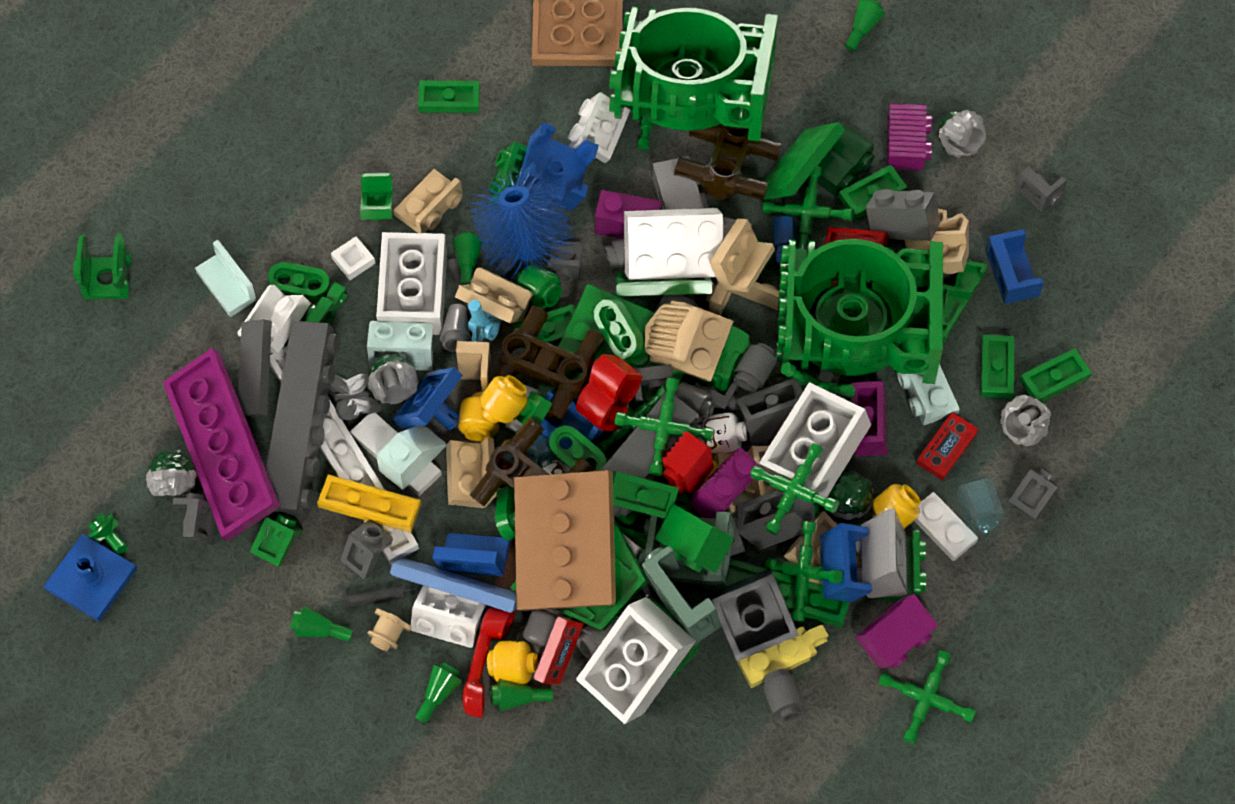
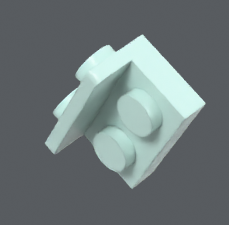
[367,321,434,371]
[897,364,960,425]

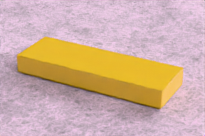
[317,474,422,533]

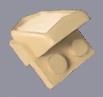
[645,301,733,382]

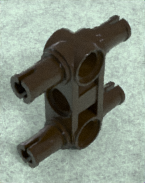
[674,123,782,201]
[493,306,605,423]
[469,417,596,507]

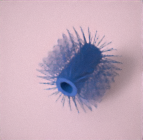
[469,168,575,280]

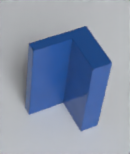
[432,533,511,577]

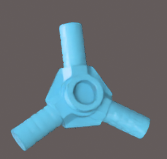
[468,300,504,342]

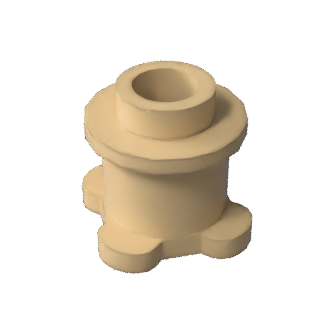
[367,608,412,652]

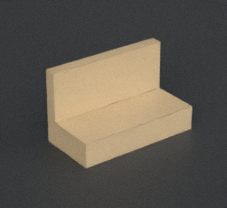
[456,341,492,392]

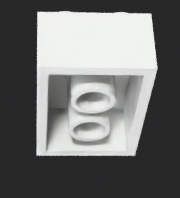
[624,208,723,280]
[376,232,447,335]
[759,382,871,506]
[576,597,696,724]

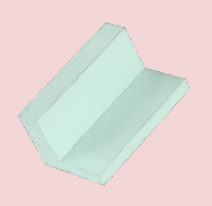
[195,240,257,317]

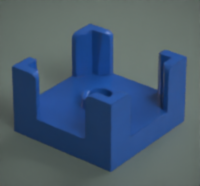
[517,122,599,211]

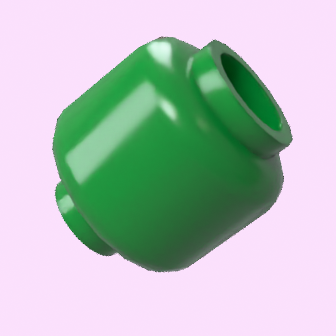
[515,264,562,310]

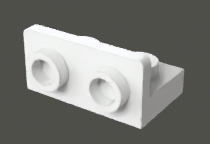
[568,92,630,163]
[238,285,311,353]
[411,585,487,648]

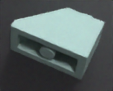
[376,425,446,490]

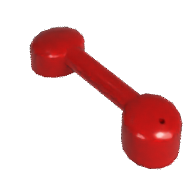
[462,607,516,719]

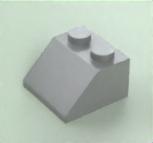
[856,509,908,598]

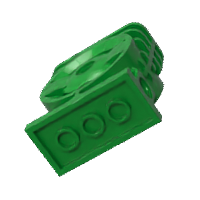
[609,6,778,141]
[776,239,943,384]

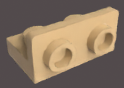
[393,169,462,233]
[709,218,775,292]
[455,267,533,323]
[446,437,498,508]

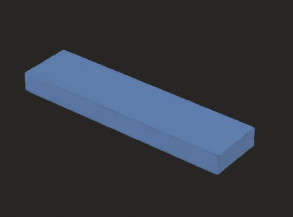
[390,558,517,613]

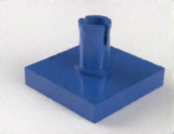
[391,367,463,431]
[44,534,137,622]

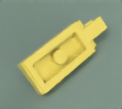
[737,625,829,688]

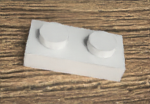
[914,492,978,561]

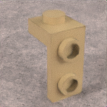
[706,282,779,316]

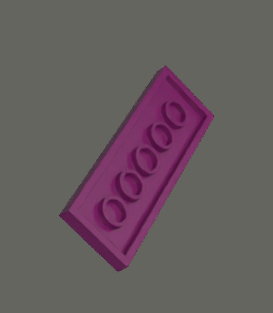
[163,348,280,541]

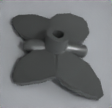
[329,373,382,420]

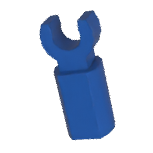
[774,216,795,264]

